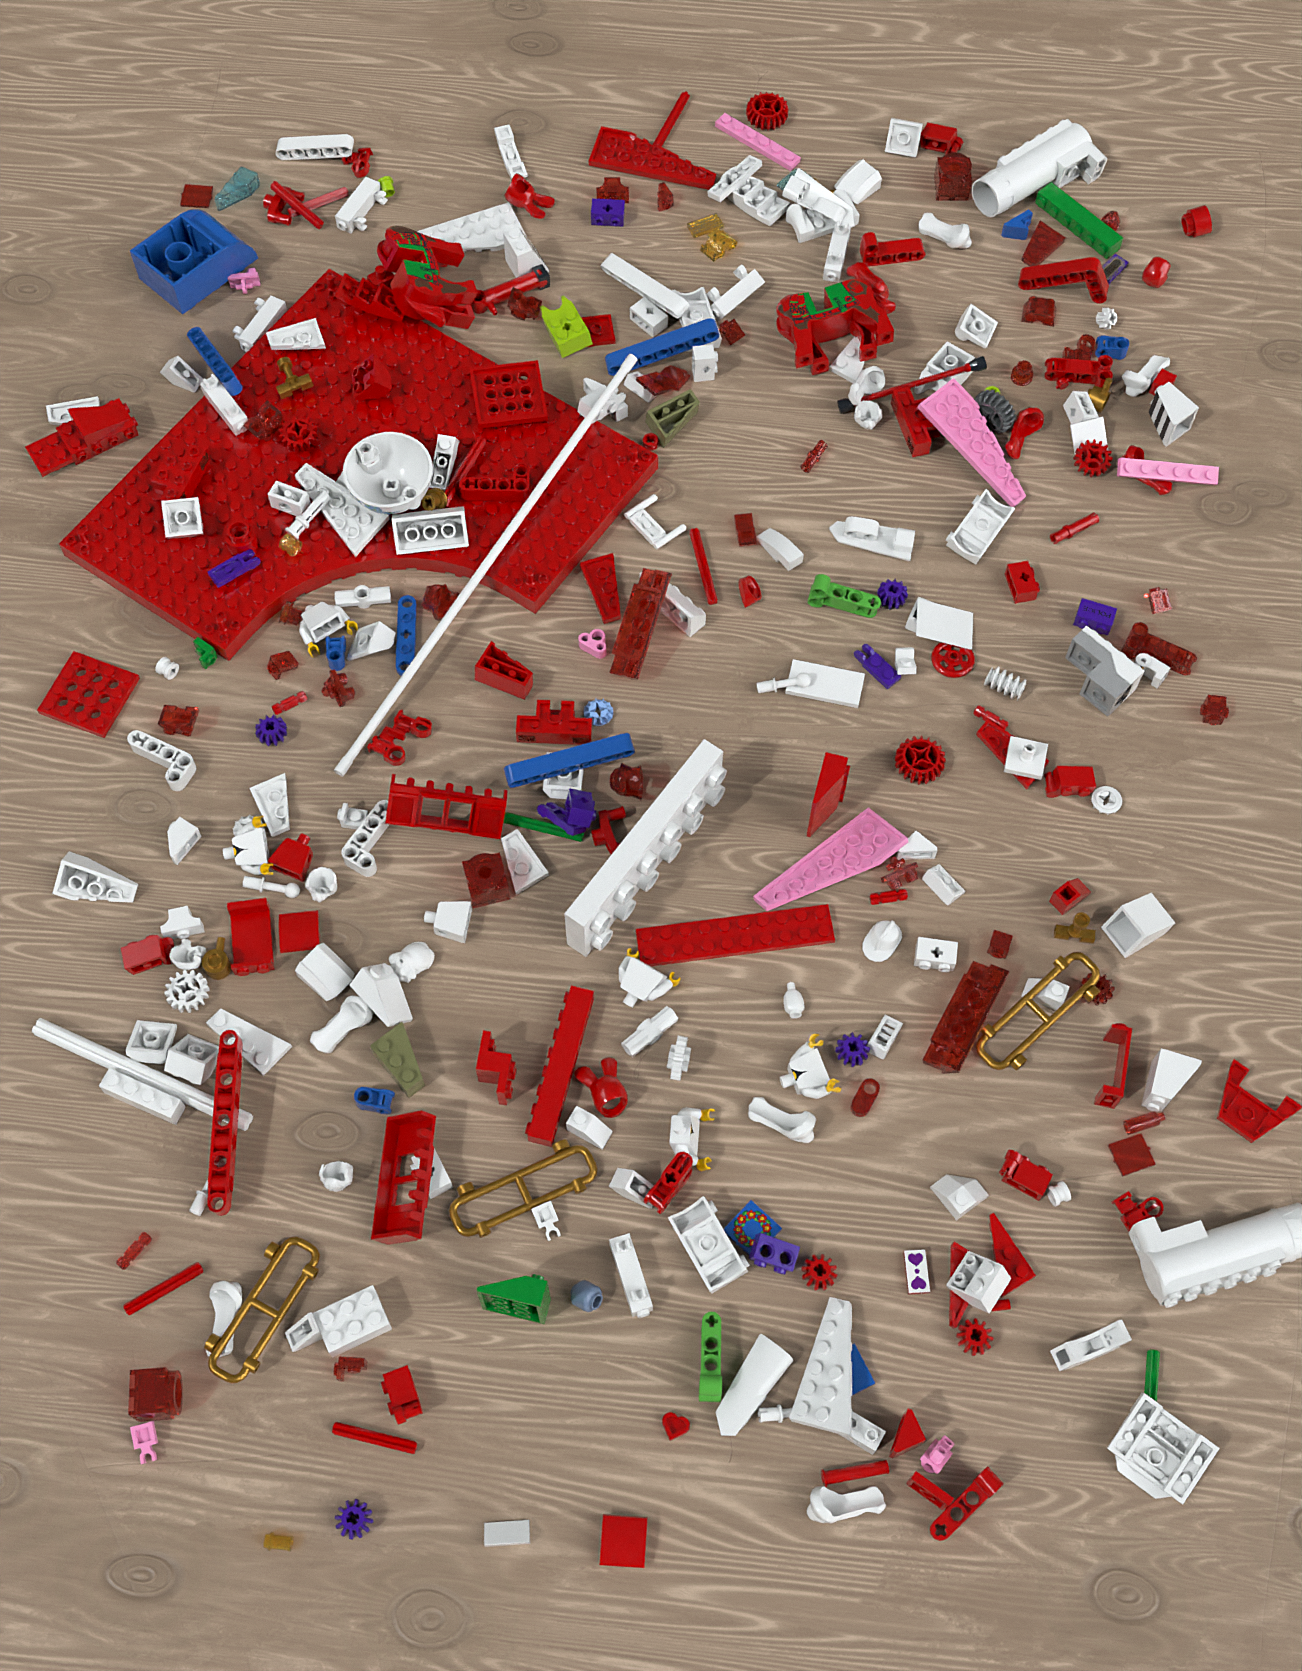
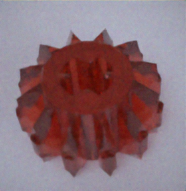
[1080,973,1115,1006]

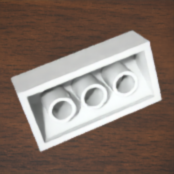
[392,506,469,555]
[640,570,706,637]

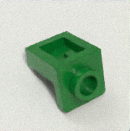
[193,637,218,669]

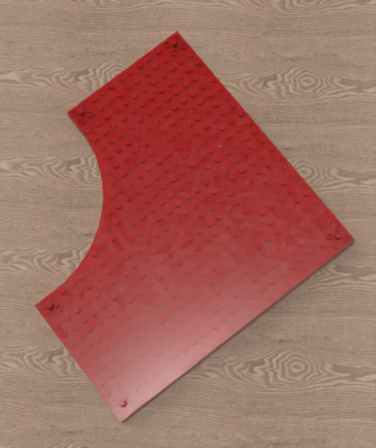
[59,269,658,661]

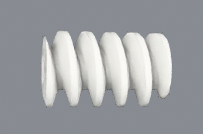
[984,666,1027,701]

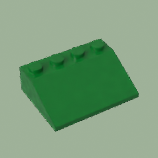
[476,1274,551,1324]

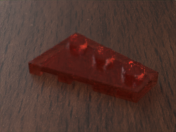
[1021,220,1066,266]

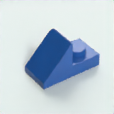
[1001,209,1033,240]

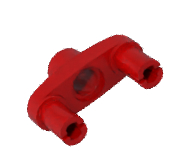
[263,186,305,226]
[591,806,626,855]

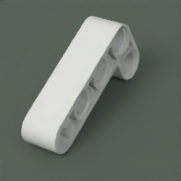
[127,730,196,791]
[342,800,390,877]

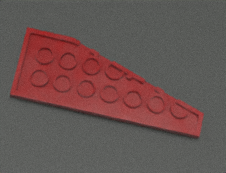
[588,126,717,190]

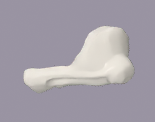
[919,213,972,249]
[1122,355,1170,397]
[848,366,885,406]
[310,996,373,1053]
[748,1097,816,1143]
[206,1281,242,1357]
[807,1486,886,1523]

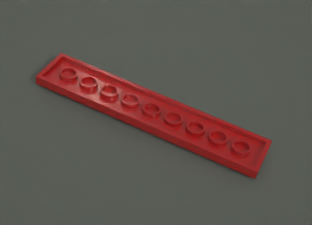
[635,904,835,967]

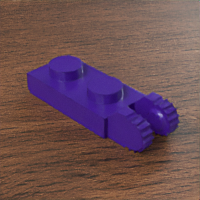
[208,549,261,588]
[854,644,901,689]
[537,802,587,836]

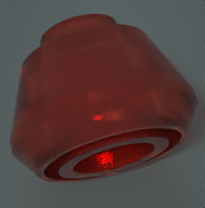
[1101,210,1121,231]

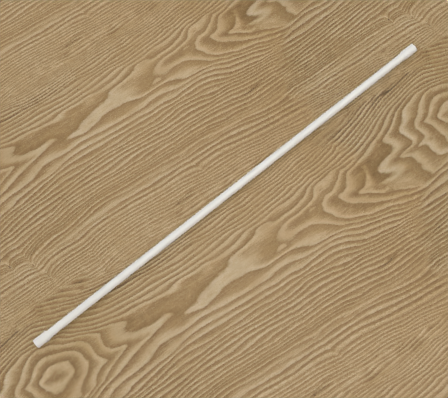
[334,354,637,777]

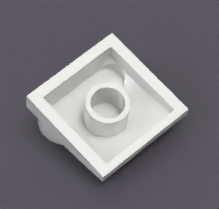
[955,304,998,348]
[161,497,203,538]
[126,1020,177,1064]

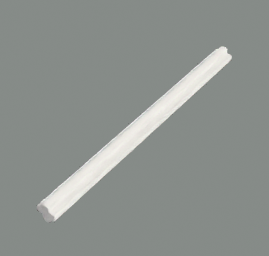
[32,1018,253,1131]

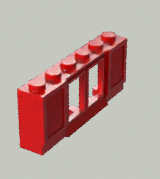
[385,774,508,839]
[371,1110,436,1245]

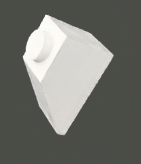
[160,356,203,392]
[167,817,201,865]
[1021,978,1070,1011]
[566,1106,613,1149]
[609,1168,654,1209]

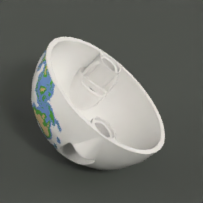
[343,432,432,514]

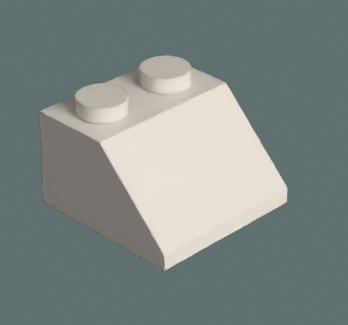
[164,1034,219,1085]

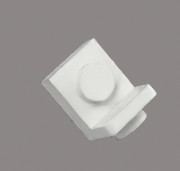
[895,647,917,675]
[337,803,368,830]

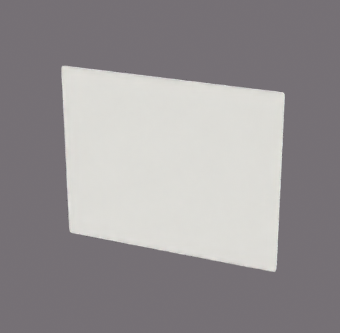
[916,599,973,650]

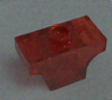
[596,177,629,203]

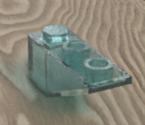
[215,166,260,211]

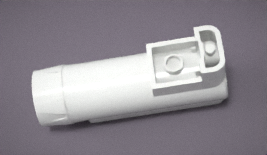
[972,119,1107,217]
[1129,1203,1302,1308]

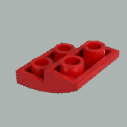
[279,910,320,953]
[599,1514,648,1568]

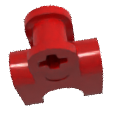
[643,1152,693,1214]

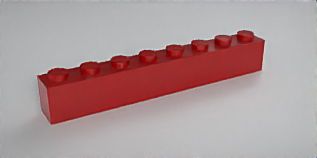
[525,985,595,1147]

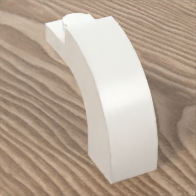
[1050,1320,1132,1371]

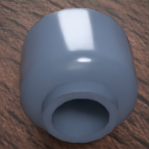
[571,1280,603,1312]

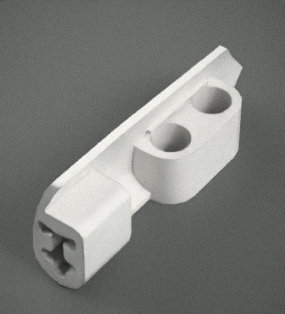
[782,168,855,227]
[829,517,915,561]
[715,1334,794,1436]

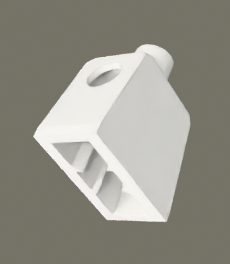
[424,901,472,943]

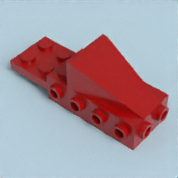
[25,398,139,477]

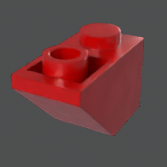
[1049,878,1091,915]

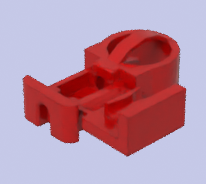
[341,148,373,178]
[388,710,432,741]
[367,726,406,766]
[1111,1191,1164,1232]

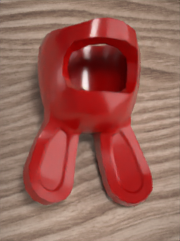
[504,173,555,219]
[574,1057,628,1118]

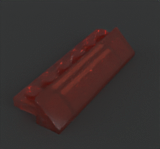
[609,568,672,680]
[922,961,1010,1074]

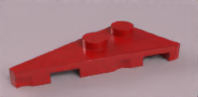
[989,1213,1036,1298]
[949,1242,969,1329]

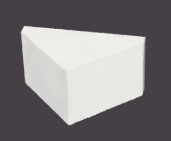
[896,831,937,860]
[285,1312,323,1352]

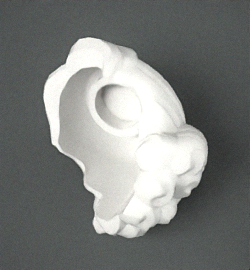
[389,942,435,983]

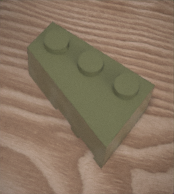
[645,389,700,448]
[370,1022,425,1098]

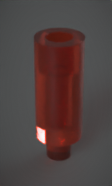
[1123,1111,1165,1135]

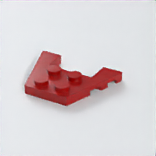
[1217,1059,1302,1143]

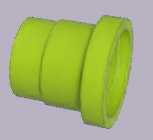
[377,176,395,197]

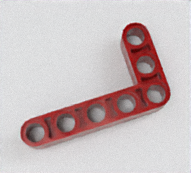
[1018,257,1109,303]

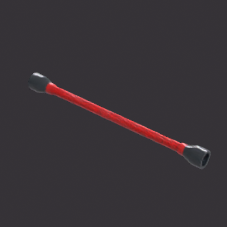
[837,356,987,414]

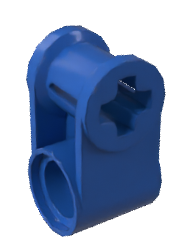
[1095,335,1129,360]
[326,635,346,671]
[354,1087,395,1114]

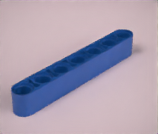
[605,318,719,376]
[187,327,243,396]
[504,733,635,788]

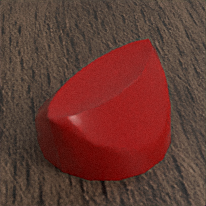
[738,575,762,608]

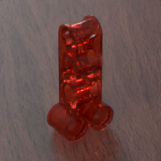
[1121,622,1197,675]

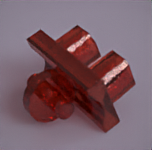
[321,669,355,707]
[881,856,918,891]

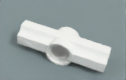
[335,585,391,609]
[621,1006,678,1058]

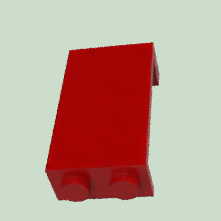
[227,898,274,976]
[1094,1023,1132,1109]

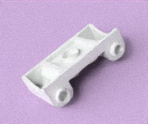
[786,189,859,243]
[672,287,722,352]
[946,489,1015,565]
[668,1196,750,1293]

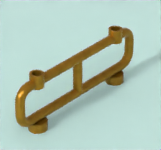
[976,952,1100,1071]
[449,1139,598,1238]
[204,1237,320,1383]

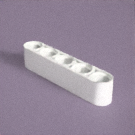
[276,134,354,160]

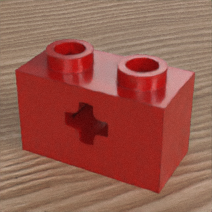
[1005,560,1040,604]

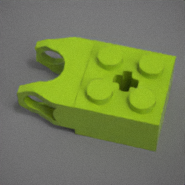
[540,295,592,358]

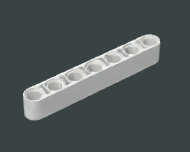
[600,253,690,319]

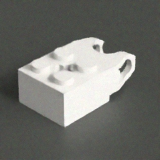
[914,342,975,394]

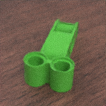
[807,574,881,618]
[699,1312,722,1402]

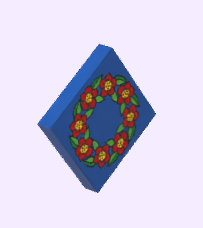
[724,1200,782,1255]

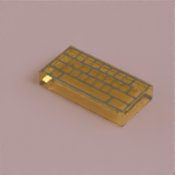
[687,213,724,238]

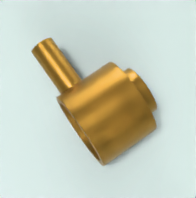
[1087,378,1112,413]
[202,937,231,980]

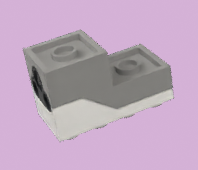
[1065,626,1144,716]

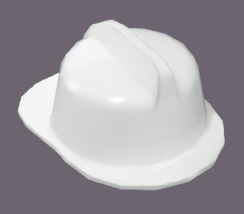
[862,920,902,962]

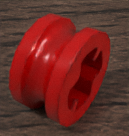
[643,433,658,451]

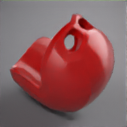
[1142,257,1171,288]

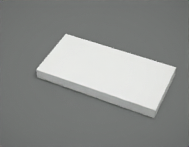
[785,659,865,708]

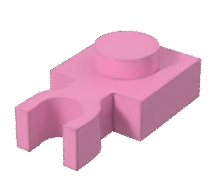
[130,1421,158,1464]

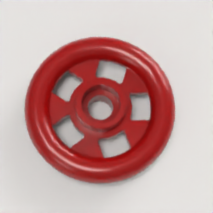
[931,642,975,678]

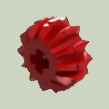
[801,1254,837,1291]
[956,1318,994,1356]

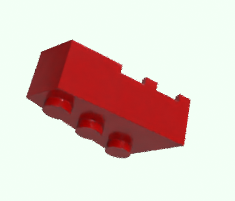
[475,641,533,700]

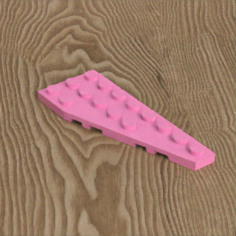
[917,378,1026,507]
[753,807,908,911]

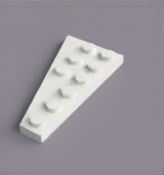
[295,463,389,557]
[789,1297,852,1437]

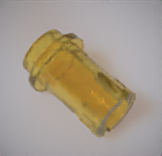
[264,1532,294,1552]

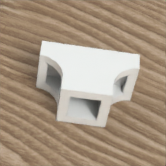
[160,906,205,939]

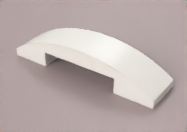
[494,125,528,179]

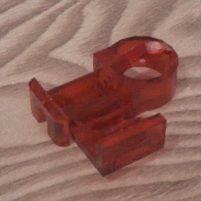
[1062,334,1096,360]

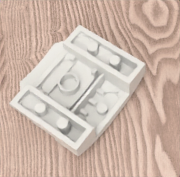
[1107,1393,1220,1504]

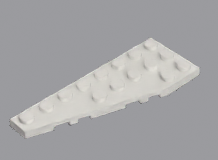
[417,202,526,253]

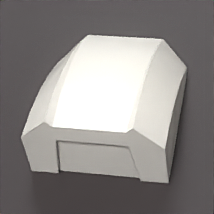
[834,159,882,204]
[543,752,584,799]
[295,943,355,1001]

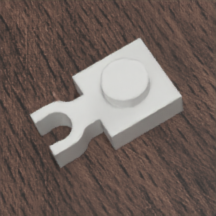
[531,1201,561,1241]

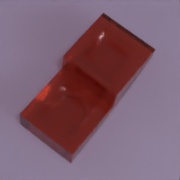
[734,513,757,547]

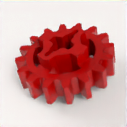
[279,415,318,452]
[1073,439,1113,478]

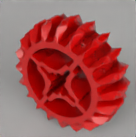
[746,91,789,130]
[894,735,946,785]

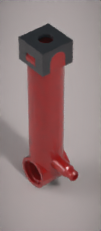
[471,264,550,315]

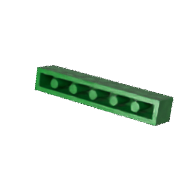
[1035,182,1123,259]

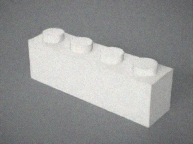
[99,1068,186,1125]

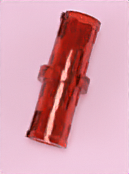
[800,440,828,473]

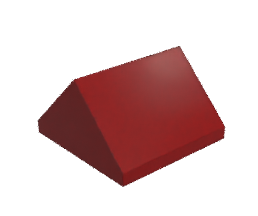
[889,1408,926,1459]

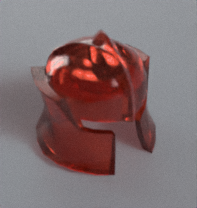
[421,584,459,621]
[609,763,643,801]

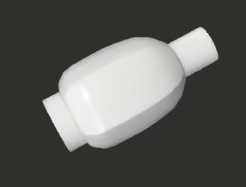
[784,982,804,1018]

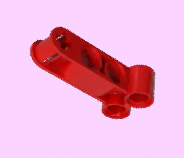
[1044,355,1113,388]
[930,1466,1004,1541]

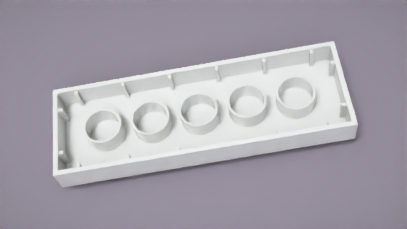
[564,739,727,957]

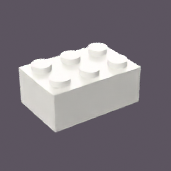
[313,1285,392,1358]

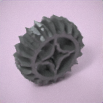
[974,390,1016,434]

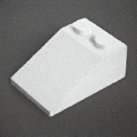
[350,963,413,1027]

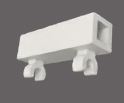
[335,177,388,233]
[823,221,851,283]
[706,264,765,322]
[233,296,287,352]
[200,374,250,436]
[609,1233,653,1318]

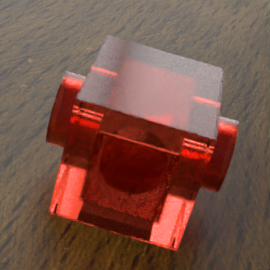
[1200,694,1229,725]

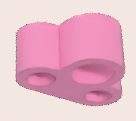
[578,629,607,659]

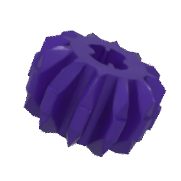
[877,578,908,610]
[255,714,287,747]
[835,1032,870,1068]
[335,1499,373,1540]

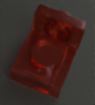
[657,182,673,212]
[719,319,745,346]
[1144,587,1172,614]
[267,651,299,680]
[987,930,1013,959]
[334,1356,368,1382]

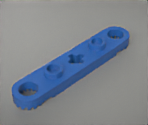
[396,595,417,676]

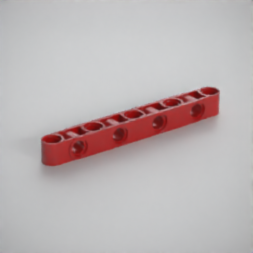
[207,1030,243,1216]

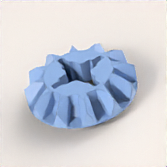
[584,698,613,726]

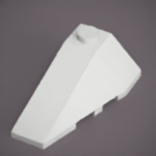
[52,851,138,902]

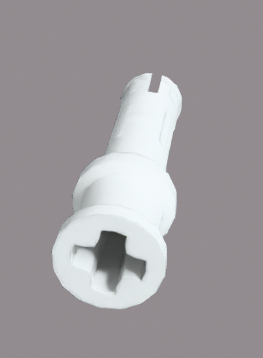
[285,491,331,540]

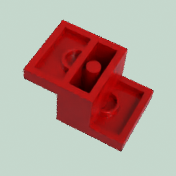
[476,1030,517,1106]

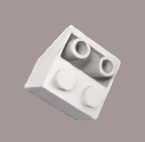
[946,1251,1011,1313]

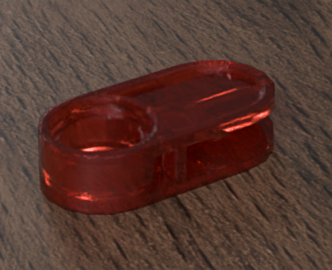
[850,1078,880,1117]

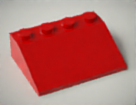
[806,752,851,837]

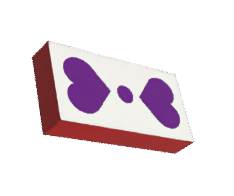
[903,1250,930,1295]

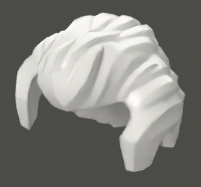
[854,401,883,430]
[305,867,337,902]
[169,939,206,970]
[319,1161,353,1192]

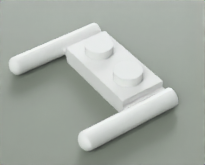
[624,494,686,550]

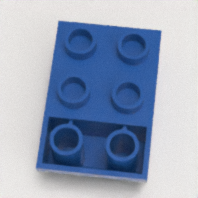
[130,209,258,314]

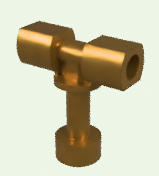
[276,357,313,399]
[1054,912,1096,944]

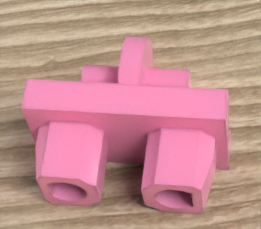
[228,268,260,294]
[920,1435,954,1474]

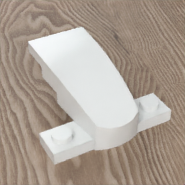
[707,155,790,226]

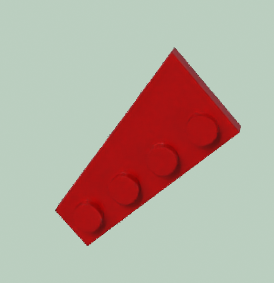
[580,553,621,624]
[976,719,1049,790]

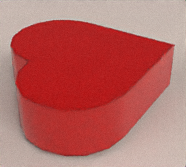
[662,1412,690,1441]

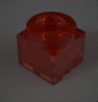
[934,152,972,201]
[462,852,511,909]
[128,1367,183,1422]

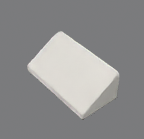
[624,371,663,402]
[922,864,965,905]
[484,1520,530,1547]

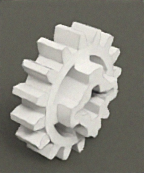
[164,970,210,1013]
[667,1036,691,1081]

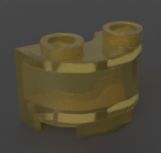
[700,228,738,262]

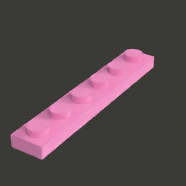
[715,113,801,171]
[1117,458,1219,485]

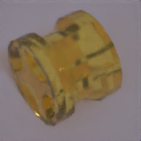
[279,533,302,557]

